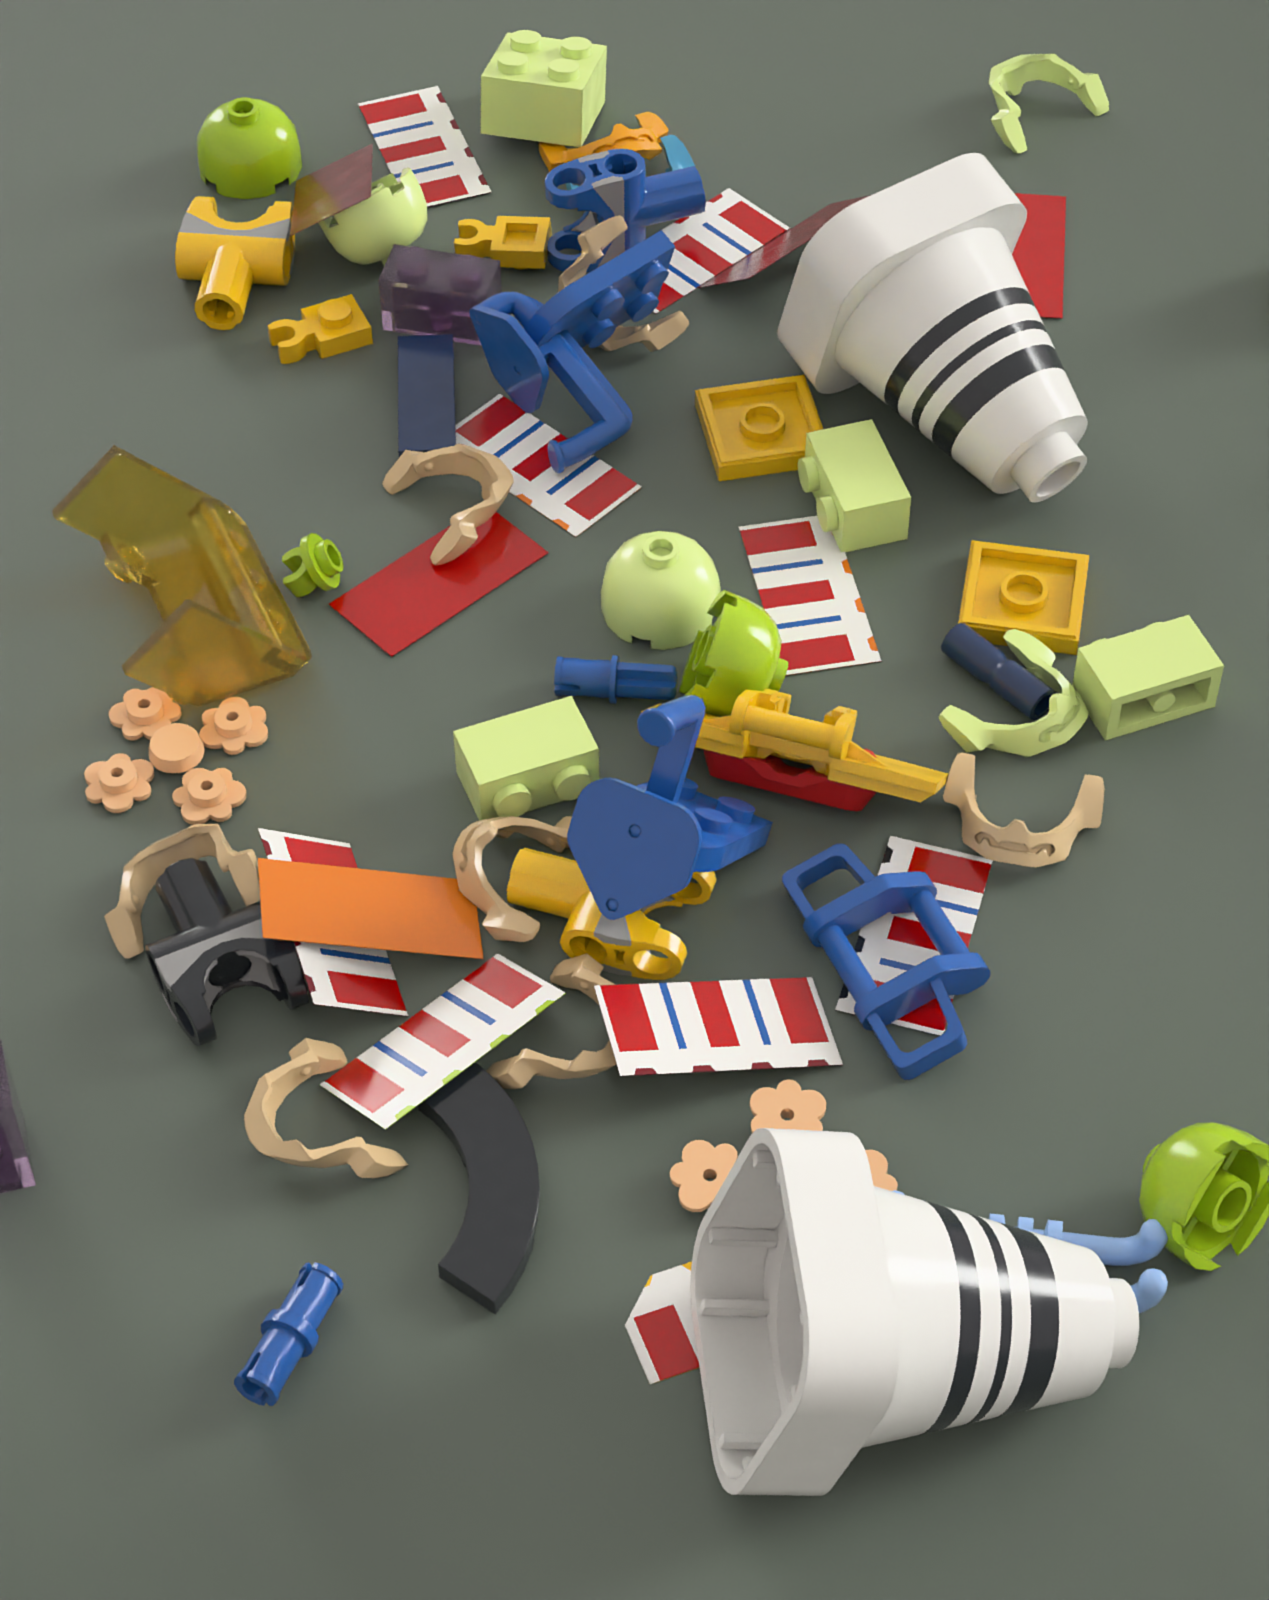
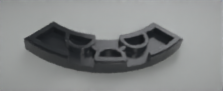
[418,1062,540,1314]

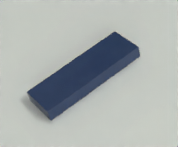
[398,334,456,457]

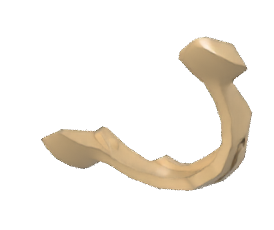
[558,215,689,352]
[382,443,514,565]
[943,753,1105,868]
[452,816,572,942]
[104,824,260,959]
[486,953,617,1089]
[244,1038,408,1178]

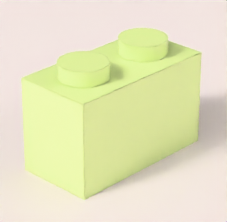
[798,419,911,552]
[1072,615,1224,741]
[453,696,600,820]

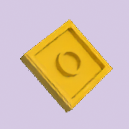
[695,375,823,481]
[958,540,1089,655]

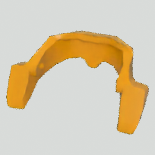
[538,112,669,172]

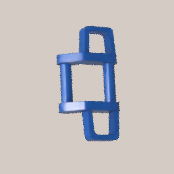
[782,843,991,1080]

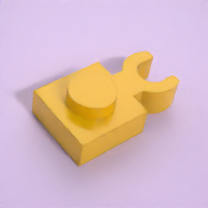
[454,216,552,269]
[268,294,373,364]

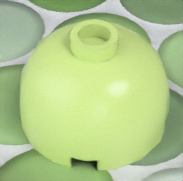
[318,167,427,269]
[601,531,721,650]

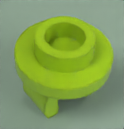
[282,533,344,597]

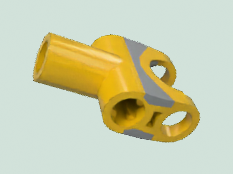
[175,196,295,330]
[507,848,716,980]

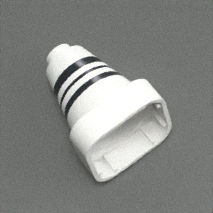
[777,153,1088,503]
[690,1128,1139,1496]

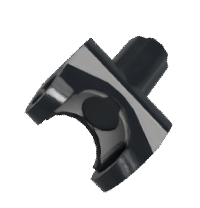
[145,858,309,1046]

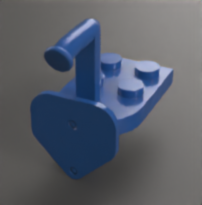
[469,230,675,474]
[567,695,773,920]

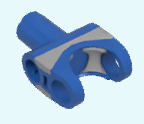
[545,149,706,272]

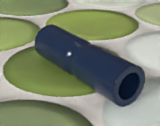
[941,623,1056,721]

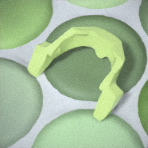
[989,54,1109,153]
[939,629,1089,757]

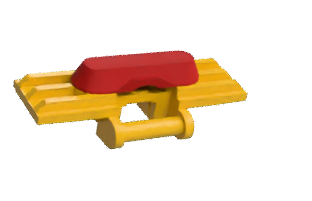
[641,688,949,811]

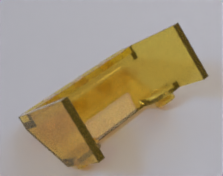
[52,445,312,706]

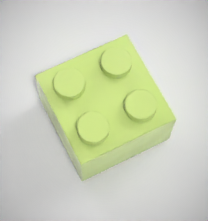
[481,30,607,147]

